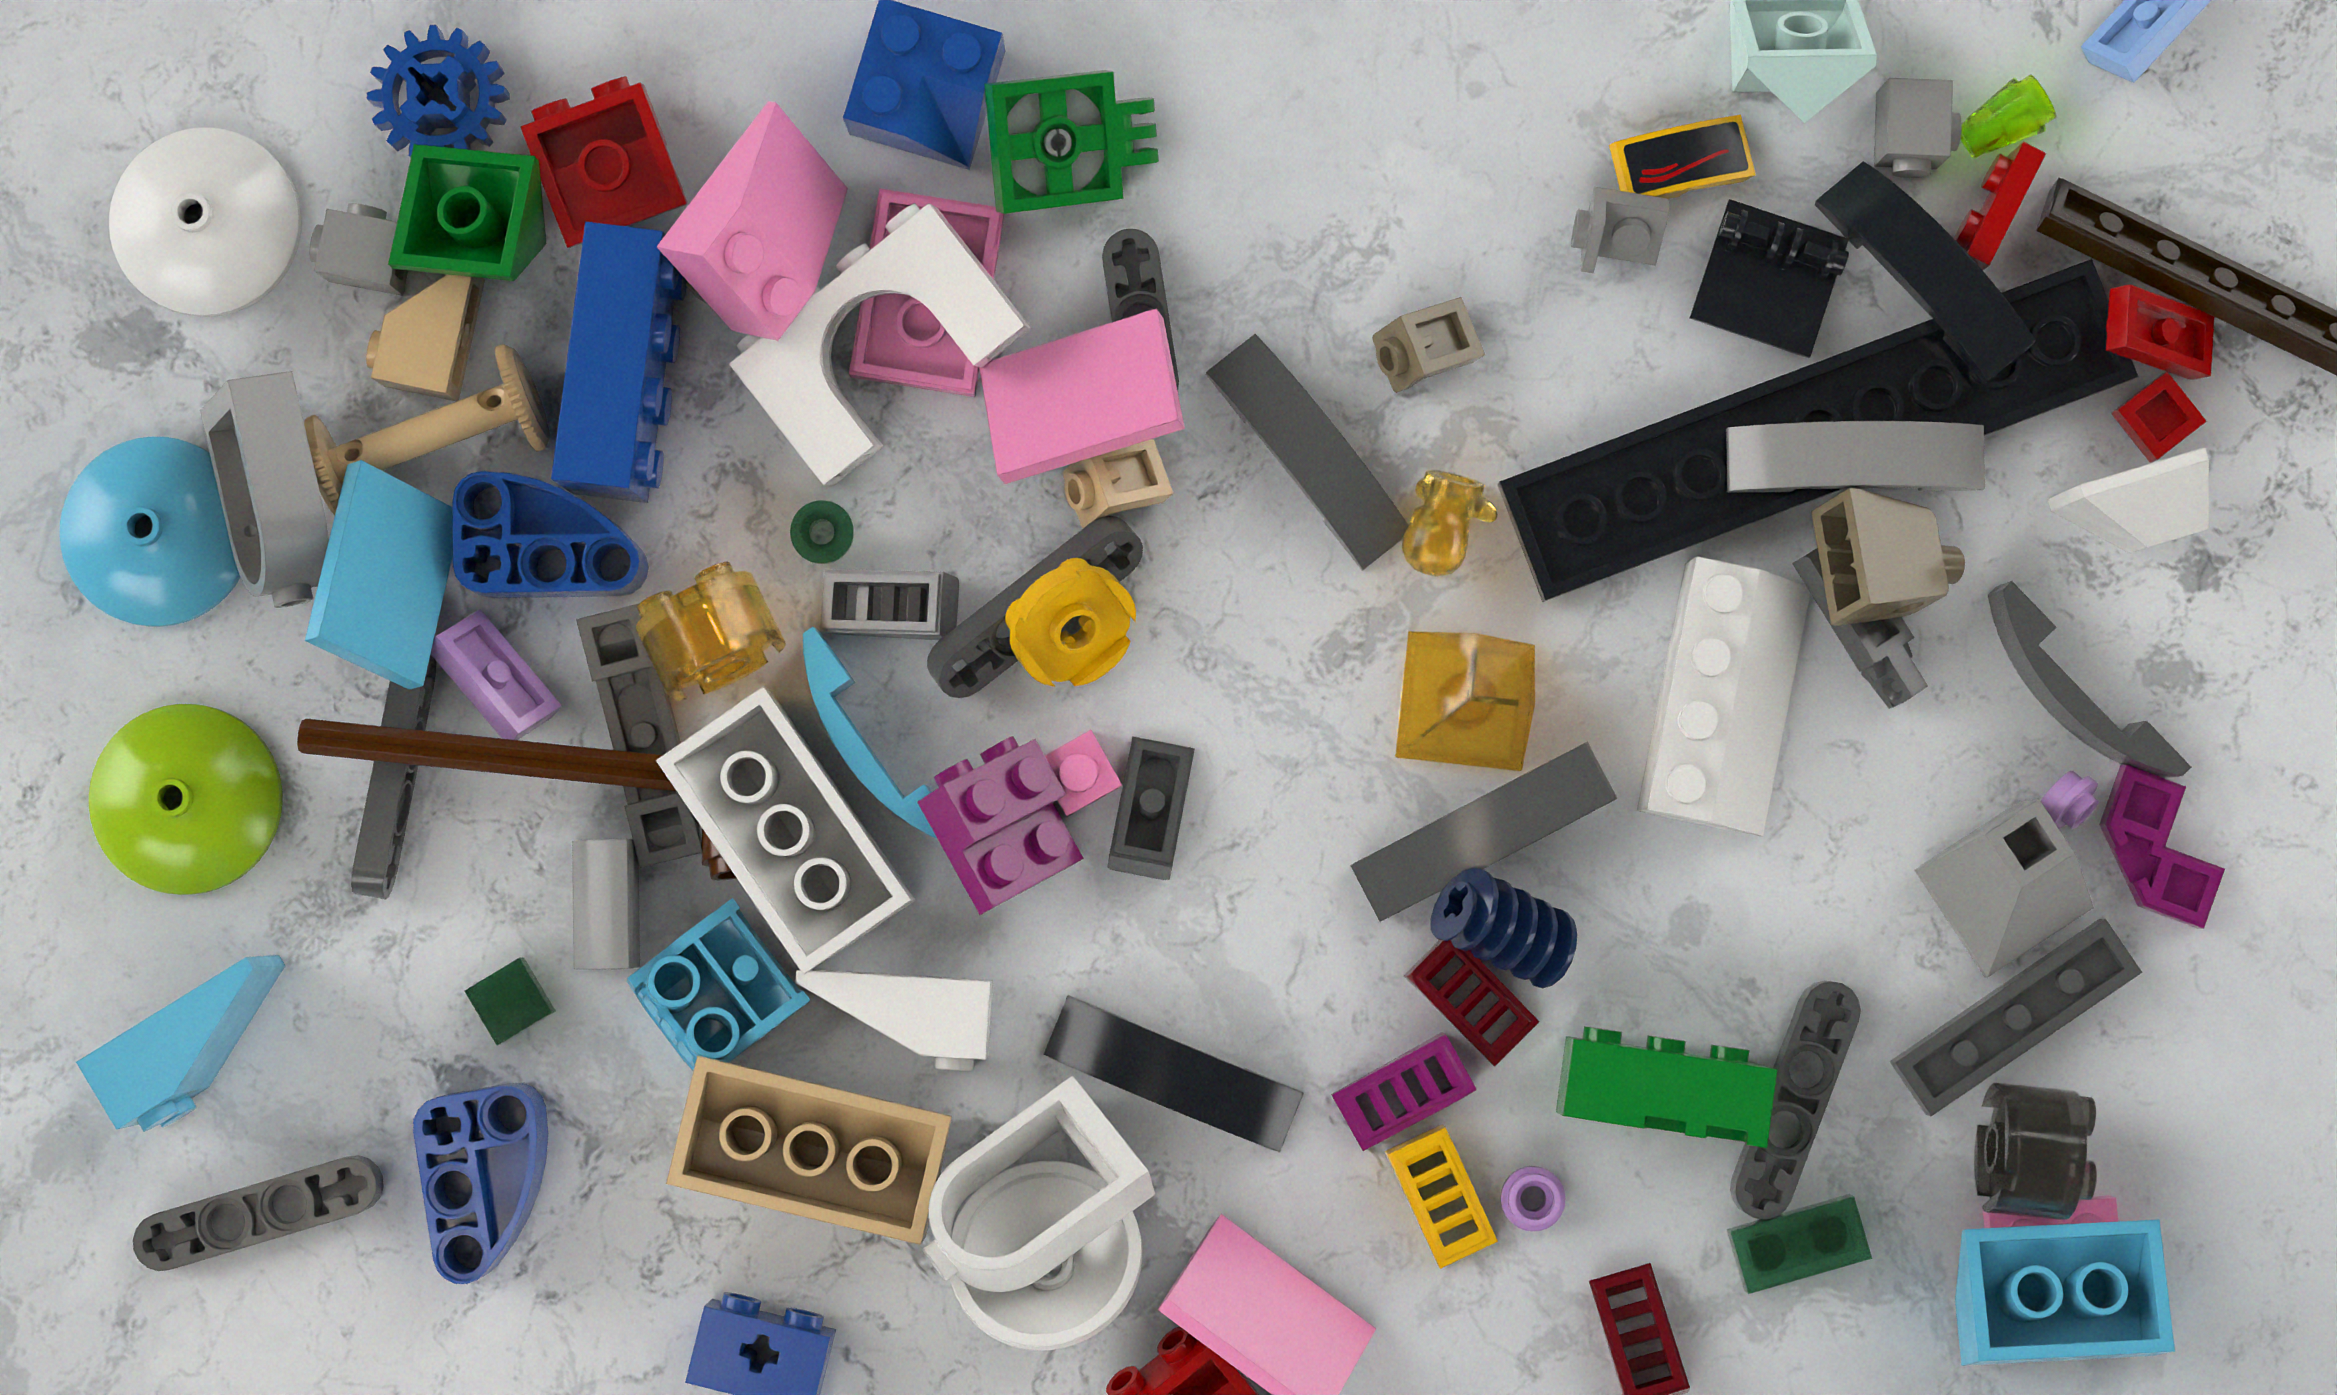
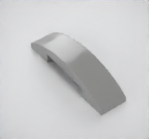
[1726,421,1985,492]

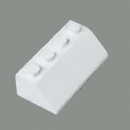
[1637,556,1810,836]
[656,687,916,974]

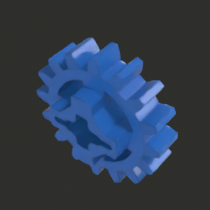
[367,25,510,158]

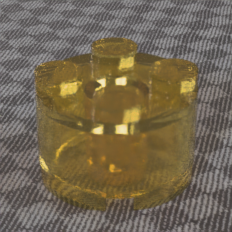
[635,561,786,701]

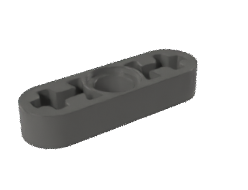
[1102,229,1179,391]

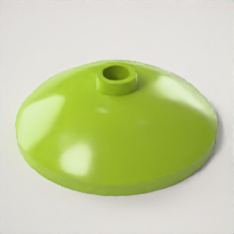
[89,704,283,895]

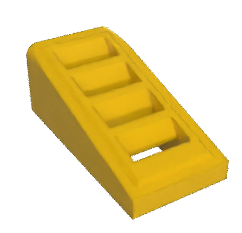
[1385,1124,1498,1269]

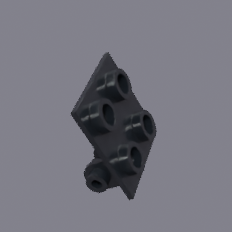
[1689,199,1849,358]

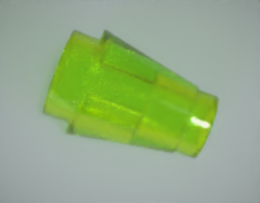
[1960,74,2057,159]

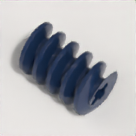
[1430,868,1577,989]

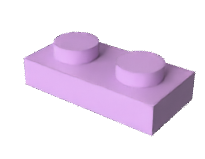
[431,609,562,740]

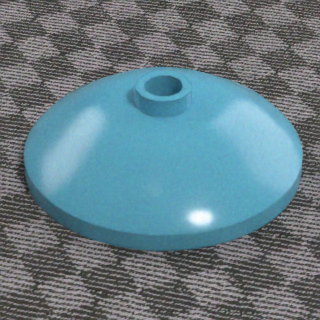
[59,437,241,627]

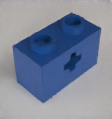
[685,1292,836,1395]

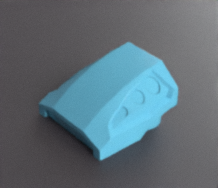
[626,898,810,1071]

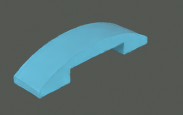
[803,626,937,839]

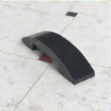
[1815,161,2036,385]
[1043,995,1304,1152]

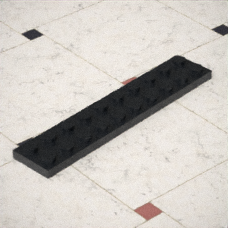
[1497,259,2139,602]

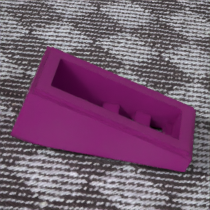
[1331,1032,1477,1151]

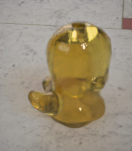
[1401,470,1498,576]

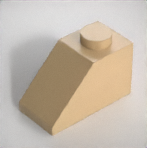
[366,274,485,401]

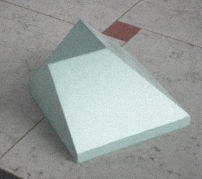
[1729,0,1877,123]

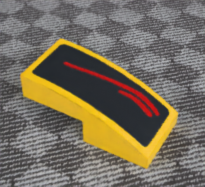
[1609,114,1756,199]

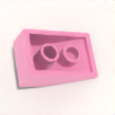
[657,101,848,341]

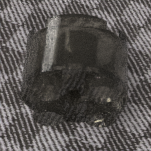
[1974,1083,2097,1220]

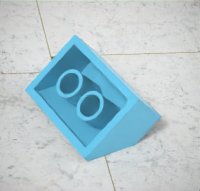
[1955,1219,2175,1366]

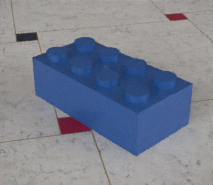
[551,221,688,503]

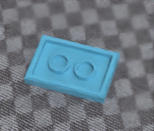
[305,460,453,690]

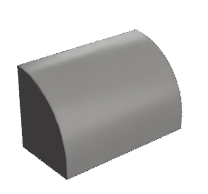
[572,839,640,969]

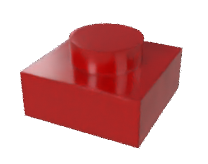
[2111,371,2207,463]

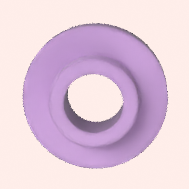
[2041,771,2099,829]
[1500,1166,1565,1231]

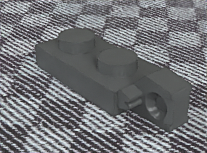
[1792,548,1928,709]

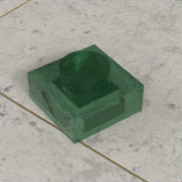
[465,957,556,1046]

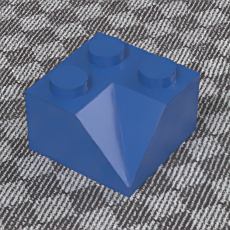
[843,0,1006,170]

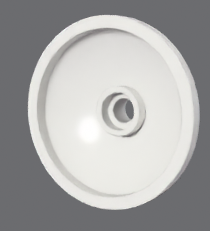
[109,128,301,317]
[950,1161,1142,1351]

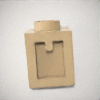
[1063,439,1174,528]

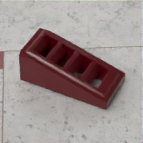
[1404,940,1540,1067]
[1589,1263,1690,1395]

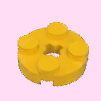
[1005,557,1136,687]

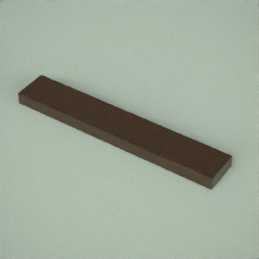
[2036,177,2337,376]

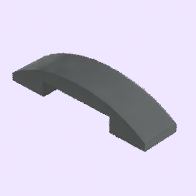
[1206,334,1412,571]
[1988,581,2192,778]
[576,603,702,868]

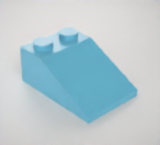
[76,955,285,1132]

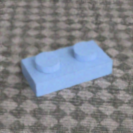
[2081,0,2211,83]

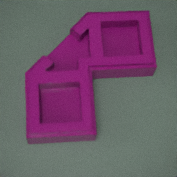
[2099,764,2225,929]

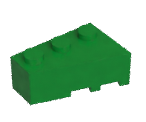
[1556,1026,1778,1148]

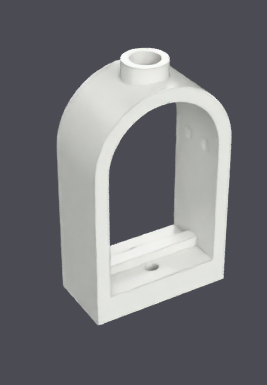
[923,1076,1155,1292]

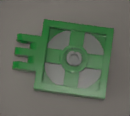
[984,70,1159,214]

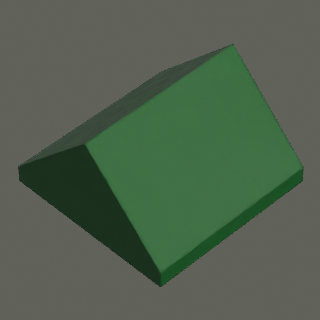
[388,144,547,281]

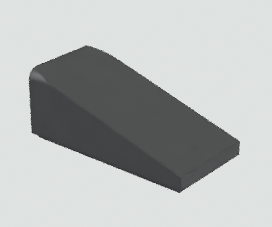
[1107,736,1195,880]

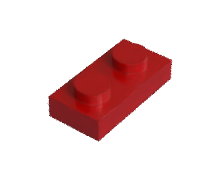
[1954,142,2046,270]
[2106,284,2215,380]

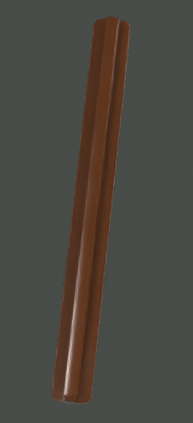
[297,719,676,791]

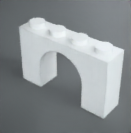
[729,203,1031,485]

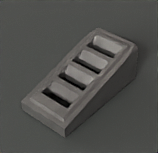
[820,569,959,640]

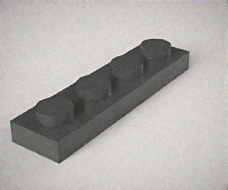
[1890,919,2143,1116]

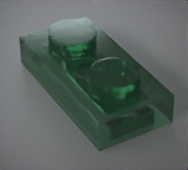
[1726,1194,1872,1294]

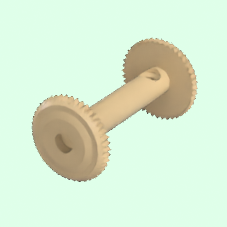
[304,344,550,516]

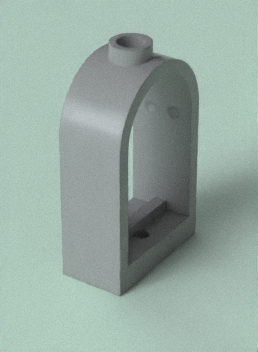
[200,371,329,608]

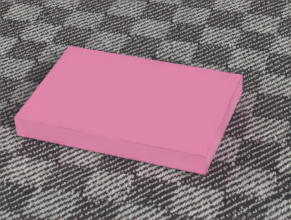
[849,188,1005,397]
[979,308,1185,484]
[1158,1214,1376,1395]

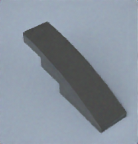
[1350,742,1617,922]

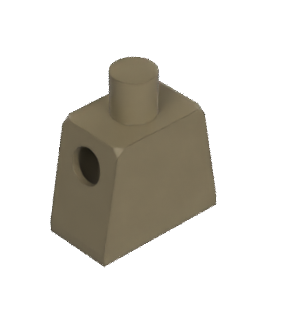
[1811,488,1965,626]

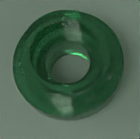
[790,500,854,564]

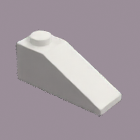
[796,969,993,1071]

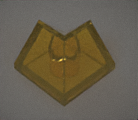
[1395,631,1535,771]

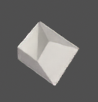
[2047,448,2209,553]

